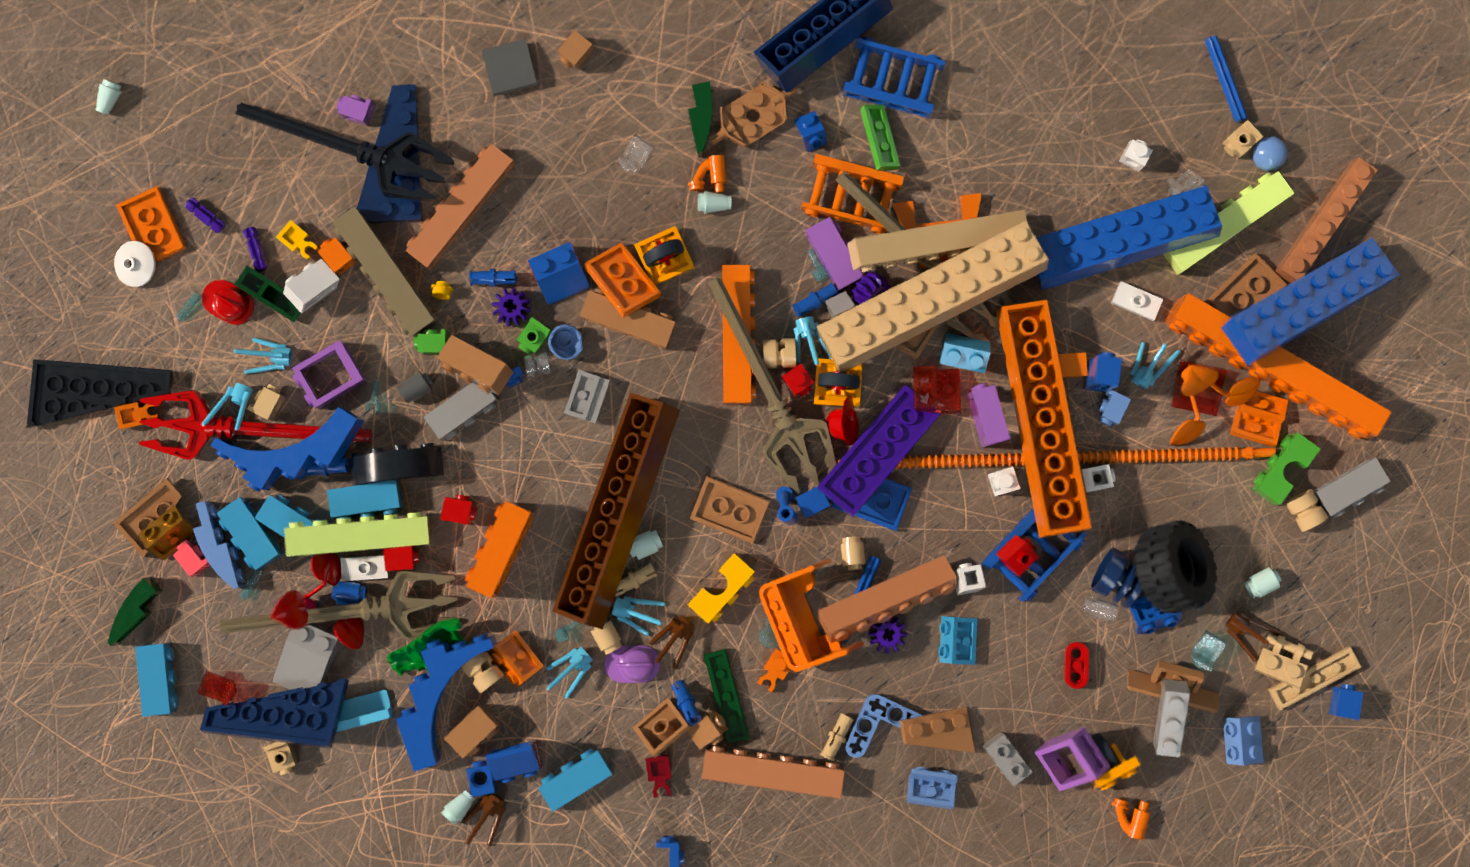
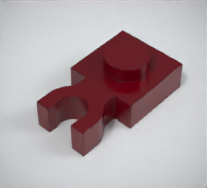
[645,754,672,798]

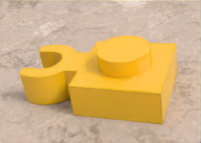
[276,220,319,260]

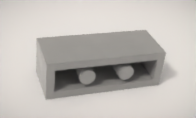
[424,382,499,441]
[1313,458,1391,518]
[1153,679,1190,757]

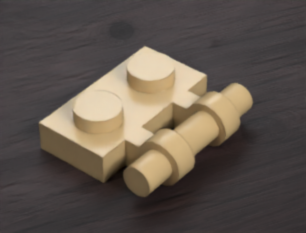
[1254,634,1314,689]

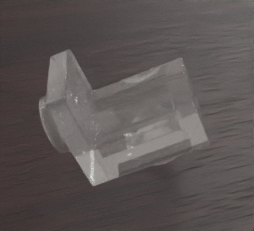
[617,134,655,173]
[1166,168,1207,196]

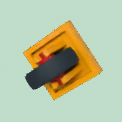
[634,226,695,286]
[814,358,863,408]
[1090,733,1140,790]

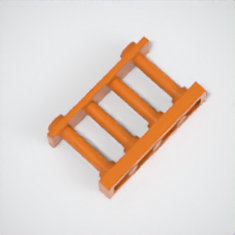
[801,154,904,235]

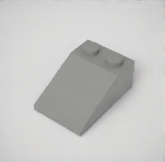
[272,623,341,690]

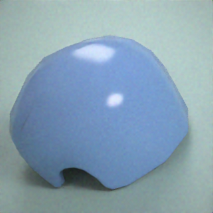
[1252,136,1288,171]
[548,324,583,360]

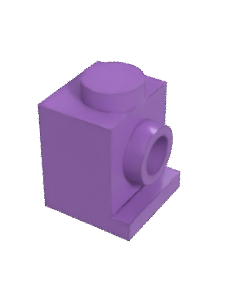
[337,95,375,126]

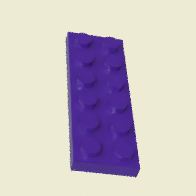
[817,385,941,518]

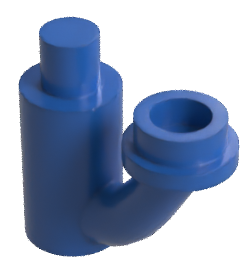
[776,486,798,525]

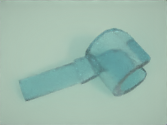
[807,249,826,282]
[365,381,381,413]
[554,621,580,643]

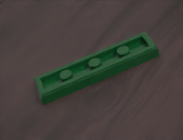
[703,648,750,745]

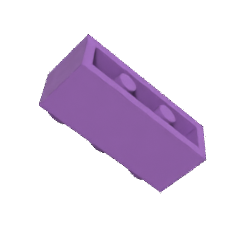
[805,217,862,293]

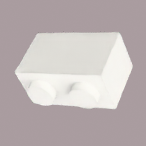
[283,259,339,313]

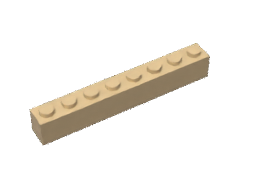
[847,210,1028,273]

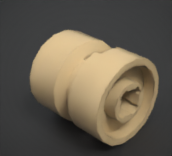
[762,338,796,369]
[1285,489,1329,532]
[461,651,505,693]

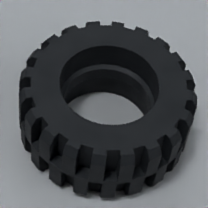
[1134,520,1217,614]

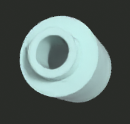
[630,530,663,560]
[1244,567,1282,599]

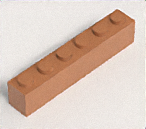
[406,143,515,271]
[1275,157,1378,284]
[818,555,957,643]
[702,745,845,799]

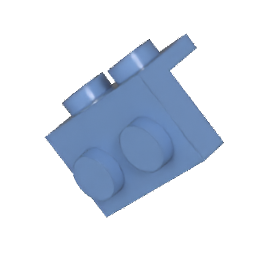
[1223,715,1264,765]
[906,767,958,809]

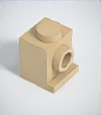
[1222,120,1263,159]
[247,384,285,421]
[263,742,299,775]

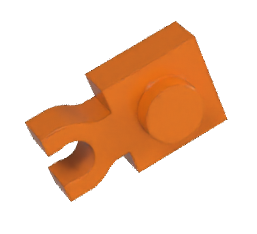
[114,402,159,429]
[757,648,790,693]

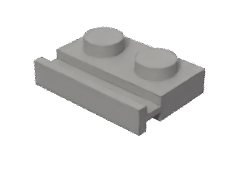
[564,370,611,424]

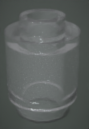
[1083,594,1119,623]

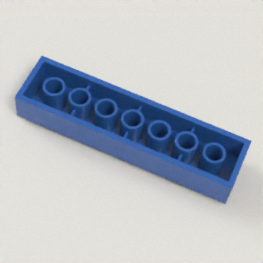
[1036,185,1222,291]
[1221,237,1400,366]

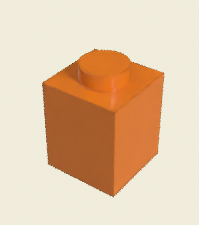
[317,237,357,276]
[1058,353,1088,379]

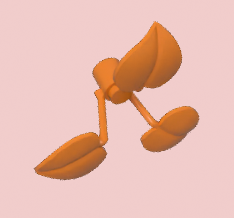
[1169,365,1261,446]

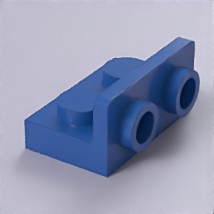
[1129,597,1183,635]

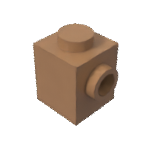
[557,30,594,71]
[687,710,728,749]

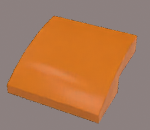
[1230,391,1288,447]

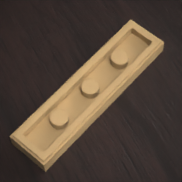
[1268,646,1362,710]

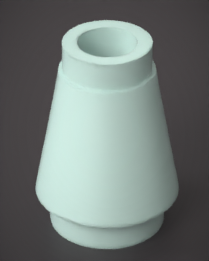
[95,79,122,115]
[698,191,732,214]
[441,790,475,825]

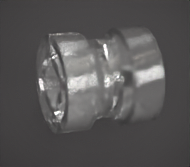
[524,352,551,378]

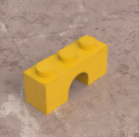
[688,553,755,623]

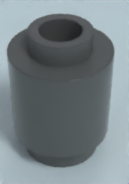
[398,371,434,403]

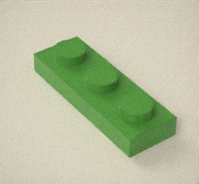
[860,105,900,171]

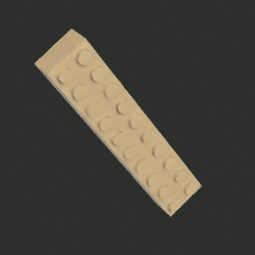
[817,221,1048,373]

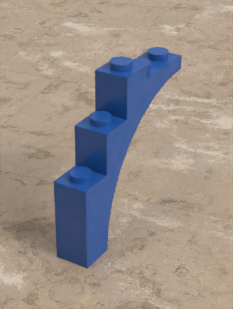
[211,407,364,492]
[396,633,497,772]

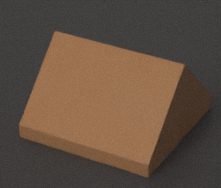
[633,698,691,758]

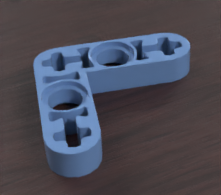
[845,694,922,758]

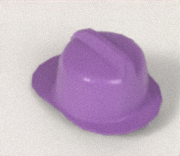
[604,645,660,683]

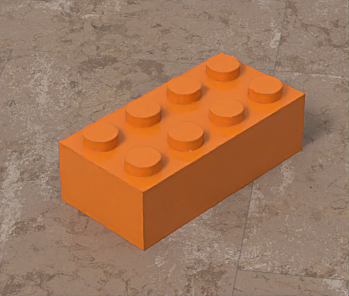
[465,501,536,598]

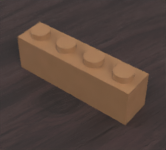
[580,289,676,350]

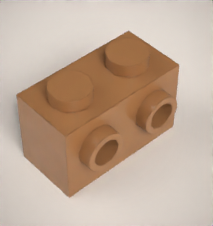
[444,704,500,759]

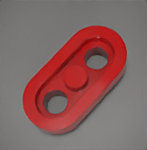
[1064,642,1089,689]

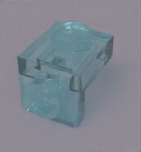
[1191,630,1226,672]

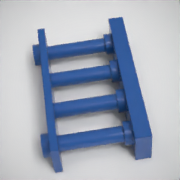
[842,37,946,119]
[980,508,1087,602]

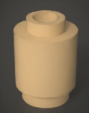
[840,536,866,571]
[590,620,622,655]

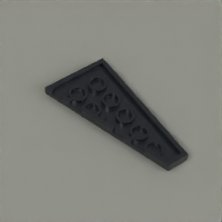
[26,359,173,428]

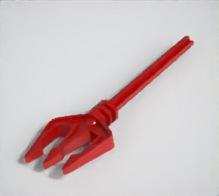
[139,390,372,460]

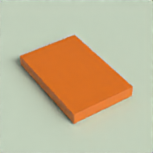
[116,186,187,263]
[584,242,661,318]

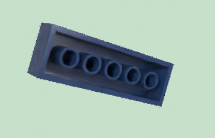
[753,0,893,93]

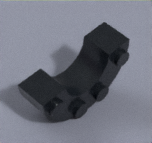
[349,443,444,486]

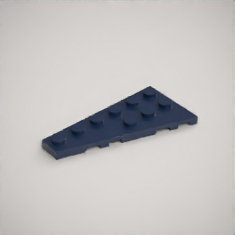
[357,84,422,223]
[200,678,349,748]

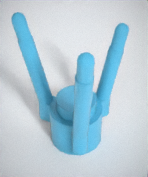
[793,316,831,365]
[234,338,292,374]
[1130,342,1181,389]
[202,383,253,430]
[612,596,666,636]
[546,647,593,699]

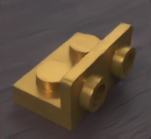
[139,505,196,560]

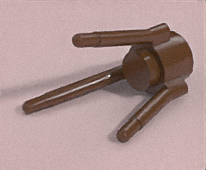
[1225,611,1283,662]
[649,615,694,669]
[462,793,506,846]

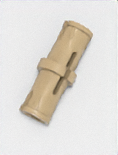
[615,563,657,597]
[820,713,854,761]

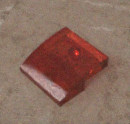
[1171,359,1227,416]
[913,366,961,414]

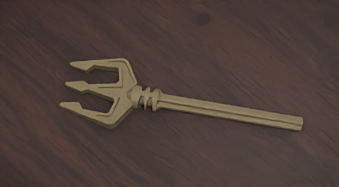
[835,170,1014,349]
[708,276,836,494]
[220,570,459,640]

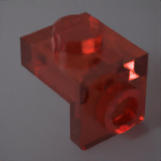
[197,670,237,706]

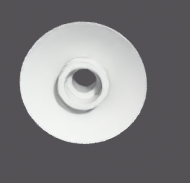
[114,241,156,287]

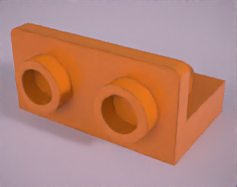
[490,630,544,687]

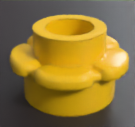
[431,281,453,300]

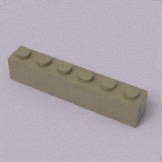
[332,206,437,336]

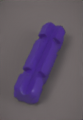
[185,197,226,233]
[243,227,268,271]

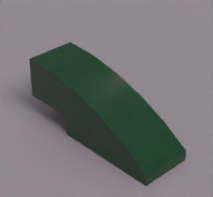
[688,81,713,158]
[234,265,301,322]
[107,577,163,646]

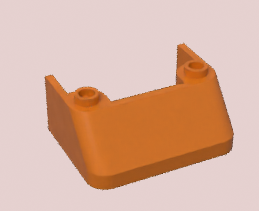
[759,558,864,672]

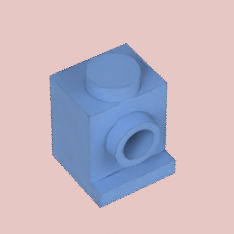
[1098,390,1131,427]

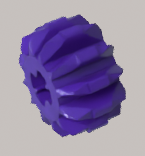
[852,272,891,305]
[492,288,531,327]
[868,617,908,654]

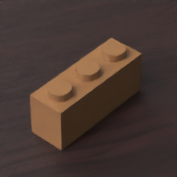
[436,335,513,395]

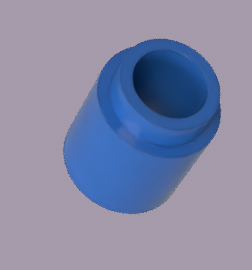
[332,581,367,605]

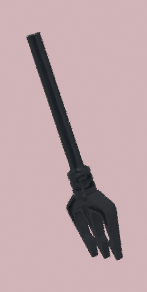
[236,103,455,202]

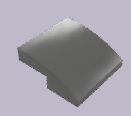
[482,39,538,97]

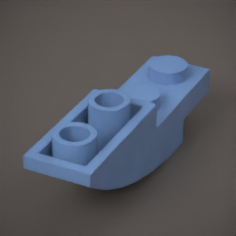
[193,501,245,589]

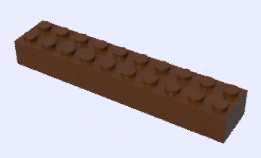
[552,393,680,630]

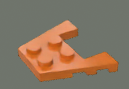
[892,193,981,270]

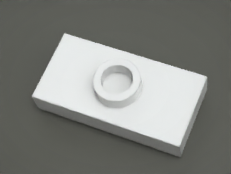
[1111,281,1163,321]
[340,555,389,581]

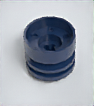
[1090,547,1142,609]

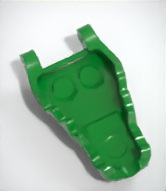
[387,618,473,676]

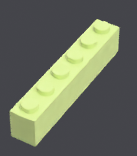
[1163,171,1294,275]
[284,512,429,556]

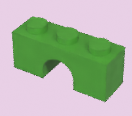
[1252,433,1320,505]

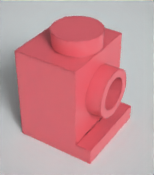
[173,540,210,577]

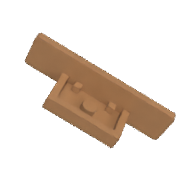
[1127,660,1219,713]

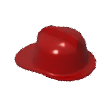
[202,280,254,325]
[827,395,859,445]

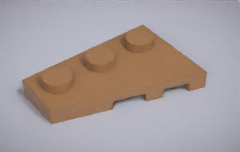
[113,478,183,558]
[899,707,975,753]

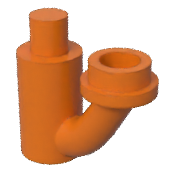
[688,155,727,193]
[1111,798,1151,840]

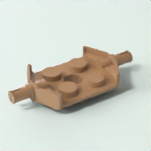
[708,81,798,148]

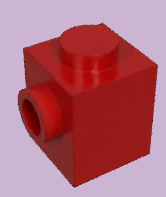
[782,364,814,397]
[440,494,477,525]
[996,535,1039,577]
[383,546,419,571]

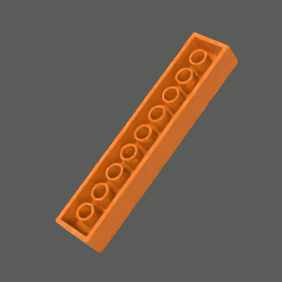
[1164,293,1391,440]
[996,300,1091,538]

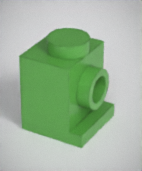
[516,317,551,355]
[414,329,449,355]

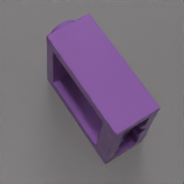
[292,340,367,409]
[967,383,1010,448]
[1035,727,1110,791]

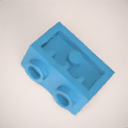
[938,616,978,665]

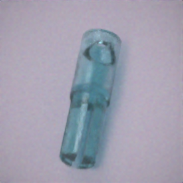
[176,292,202,321]
[239,570,263,600]

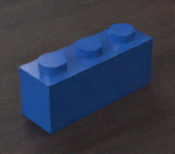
[1082,352,1122,392]

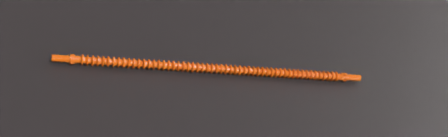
[838,446,1276,470]

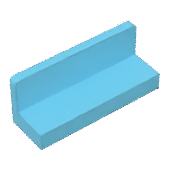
[336,690,394,732]

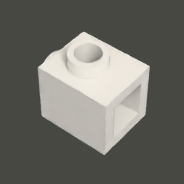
[954,563,986,596]

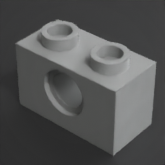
[982,732,1032,786]

